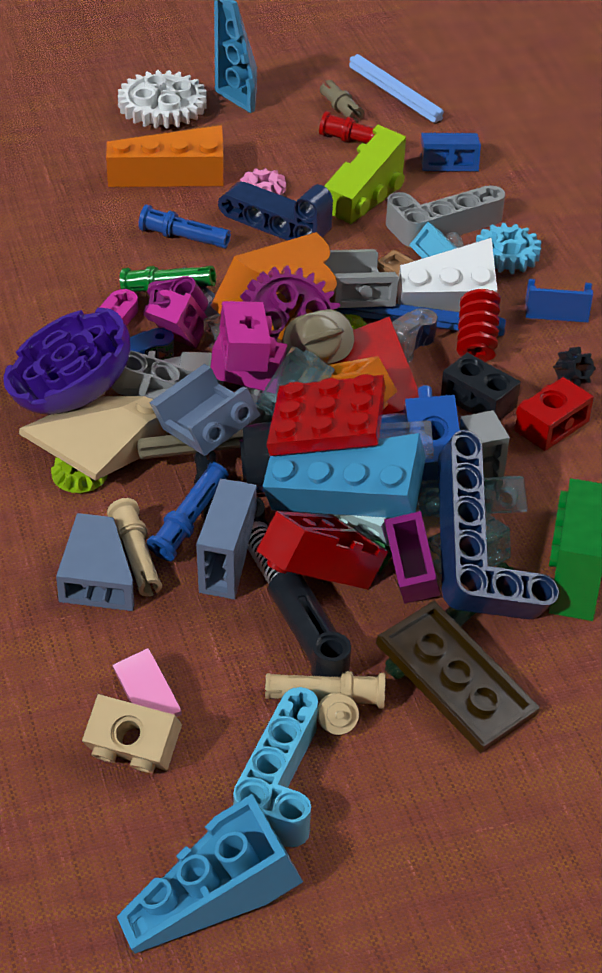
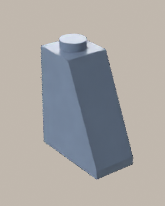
[196,478,257,600]
[56,513,134,611]

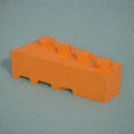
[106,125,224,187]

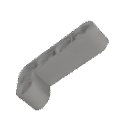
[386,185,505,247]

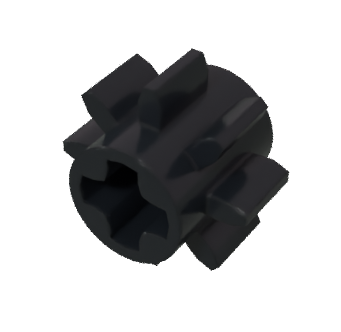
[553,347,596,387]

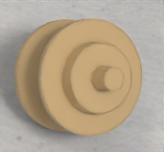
[317,693,359,735]

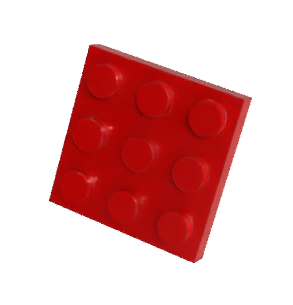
[267,374,386,456]

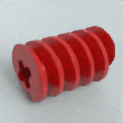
[456,289,501,362]

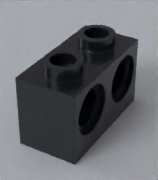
[440,352,521,420]

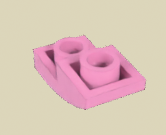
[112,648,182,717]

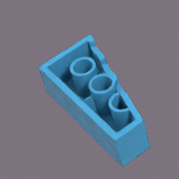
[262,433,426,518]

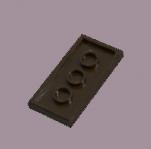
[375,601,540,754]

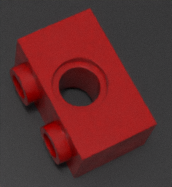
[515,377,594,451]

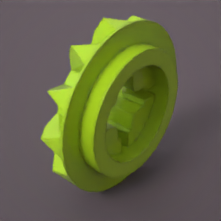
[51,458,108,493]

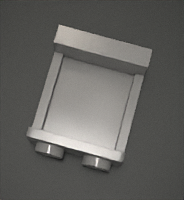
[326,249,398,308]

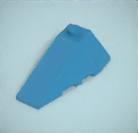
[214,0,257,113]
[117,794,303,954]

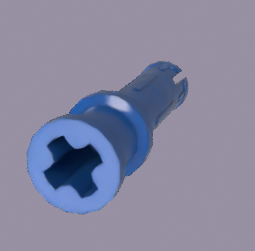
[138,204,231,249]
[146,462,229,561]

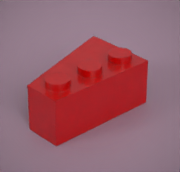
[256,511,388,590]

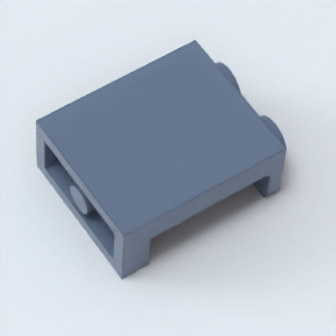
[149,364,260,456]

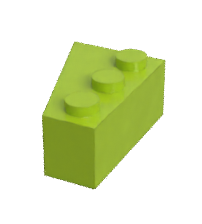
[324,125,406,224]

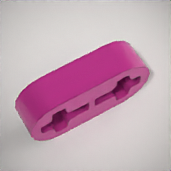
[99,289,138,326]

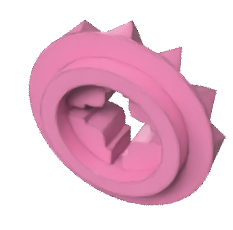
[240,168,286,195]

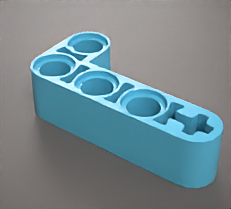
[233,687,318,847]

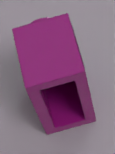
[384,511,440,604]

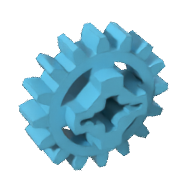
[476,223,541,274]

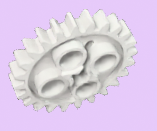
[118,70,207,129]

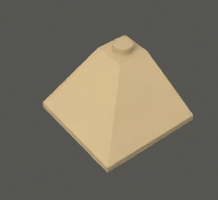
[19,396,168,481]

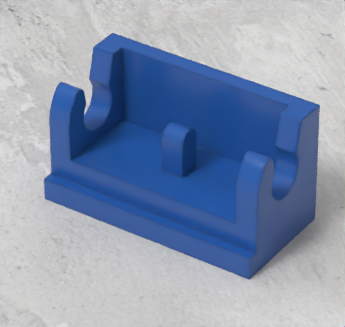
[420,133,481,171]
[525,279,593,322]

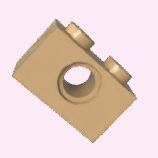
[82,694,182,773]

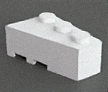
[397,238,497,312]

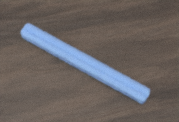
[349,54,444,124]

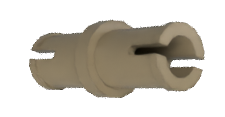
[320,80,364,123]

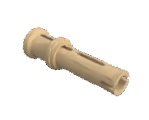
[107,498,162,597]
[265,671,386,709]

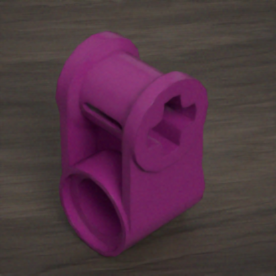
[144,276,208,322]

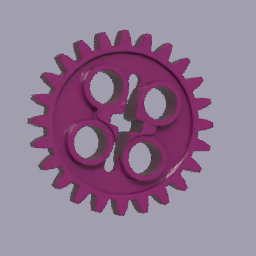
[240,265,341,374]

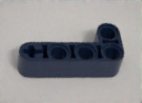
[218,181,333,241]

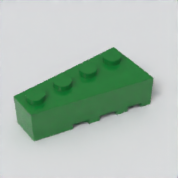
[548,478,602,621]

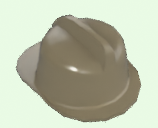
[283,309,354,368]

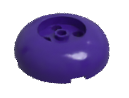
[3,307,131,415]

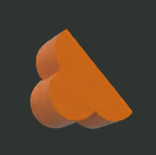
[210,232,337,340]

